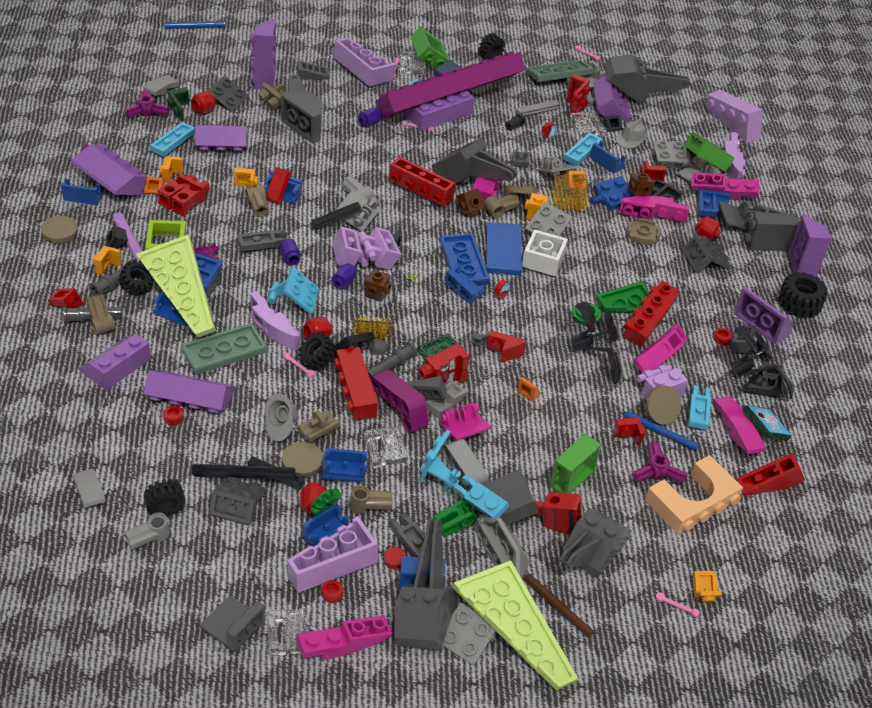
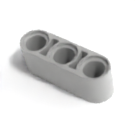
[442,439,489,491]

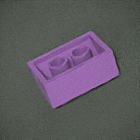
[593,74,630,121]
[195,125,247,151]
[788,215,832,277]
[734,286,794,345]
[79,333,151,390]

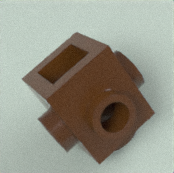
[628,173,654,196]
[456,189,484,216]
[363,269,391,302]

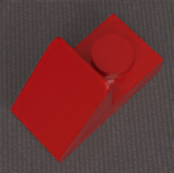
[486,330,526,363]

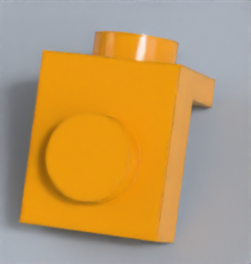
[160,156,183,183]
[234,168,259,188]
[93,246,122,275]
[693,571,721,602]

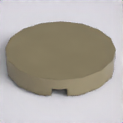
[504,185,538,194]
[41,216,78,244]
[626,218,661,245]
[644,386,681,425]
[282,442,323,478]

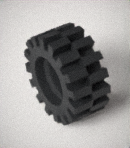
[477,33,506,60]
[119,259,155,296]
[298,332,336,370]
[143,479,186,517]

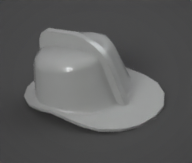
[616,119,647,149]
[265,393,297,442]

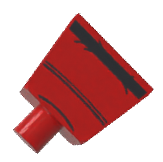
[535,492,582,535]

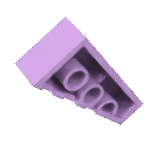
[333,37,396,86]
[706,90,763,143]
[287,516,378,593]

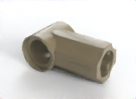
[245,186,269,217]
[483,193,520,218]
[86,294,115,335]
[349,485,393,514]

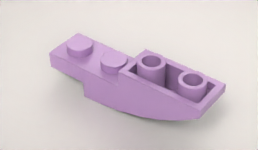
[722,132,746,179]
[250,291,300,350]

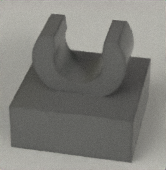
[512,148,529,168]

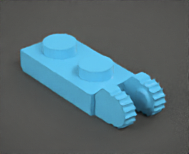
[688,385,711,430]
[453,474,509,518]

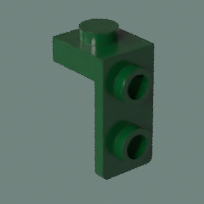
[167,87,189,121]

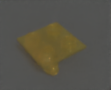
[554,175,587,209]
[353,316,393,338]

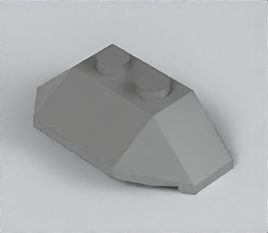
[475,517,530,581]

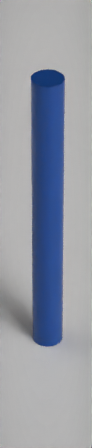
[164,21,225,29]
[624,410,699,451]

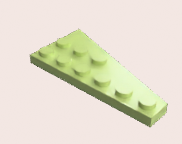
[136,234,216,337]
[451,560,578,691]

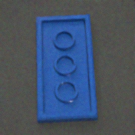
[486,222,522,275]
[439,233,490,286]

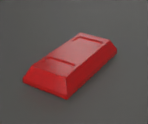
[266,167,292,204]

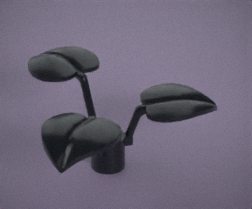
[571,302,623,385]
[732,325,794,400]

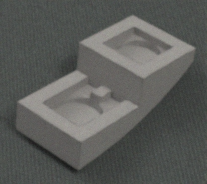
[143,75,179,96]
[426,381,467,418]
[72,468,106,508]

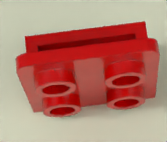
[567,74,591,120]

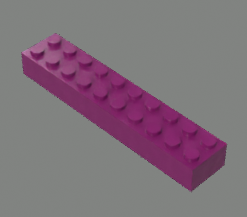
[375,51,526,119]

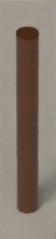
[524,573,594,638]

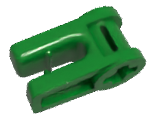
[433,500,478,537]

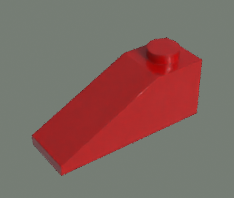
[736,453,805,496]

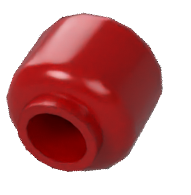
[191,91,216,114]
[695,216,722,241]
[303,317,332,338]
[300,483,327,516]

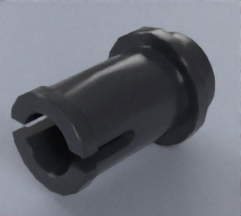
[505,114,526,131]

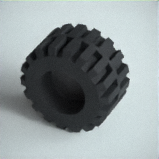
[778,272,828,318]

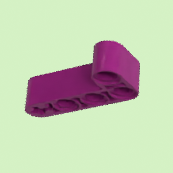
[370,369,429,434]

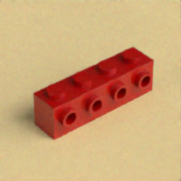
[389,156,456,207]
[623,280,680,348]
[333,347,378,420]

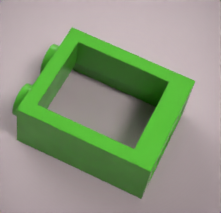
[410,27,450,68]
[684,131,735,172]
[549,434,601,493]

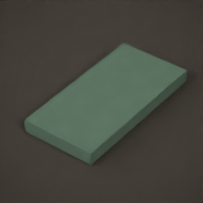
[526,60,594,82]
[181,323,268,375]

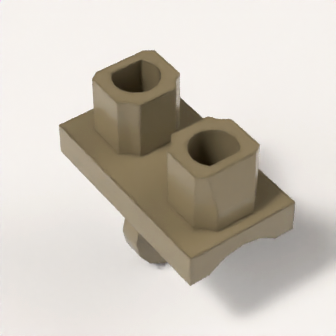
[258,82,286,110]
[298,410,340,444]

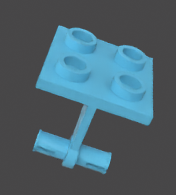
[268,266,319,315]
[419,430,461,493]

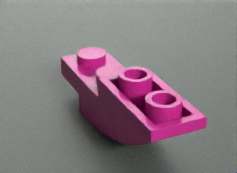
[691,173,759,200]
[619,196,690,223]
[634,323,688,372]
[296,615,393,660]

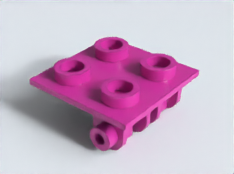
[438,402,492,440]

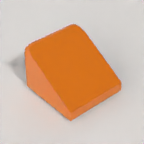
[144,176,165,195]
[517,377,541,401]

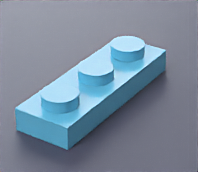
[150,122,195,157]
[563,132,603,166]

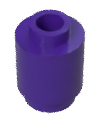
[358,108,382,128]
[279,239,301,265]
[332,263,357,289]

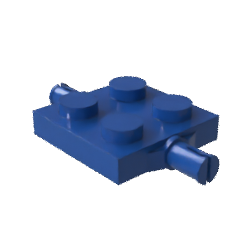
[590,176,634,210]

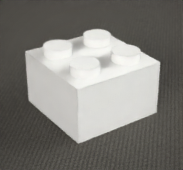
[522,229,568,276]

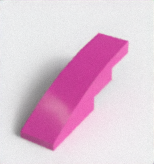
[713,396,766,454]

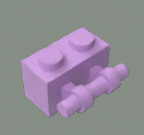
[332,226,369,267]
[359,227,402,270]
[636,365,688,400]

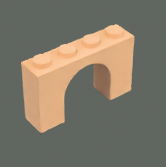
[645,455,743,534]

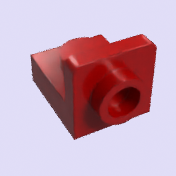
[640,160,666,181]
[48,288,83,308]
[613,418,646,445]

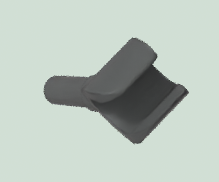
[471,332,489,346]

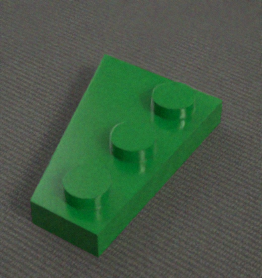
[595,281,650,312]

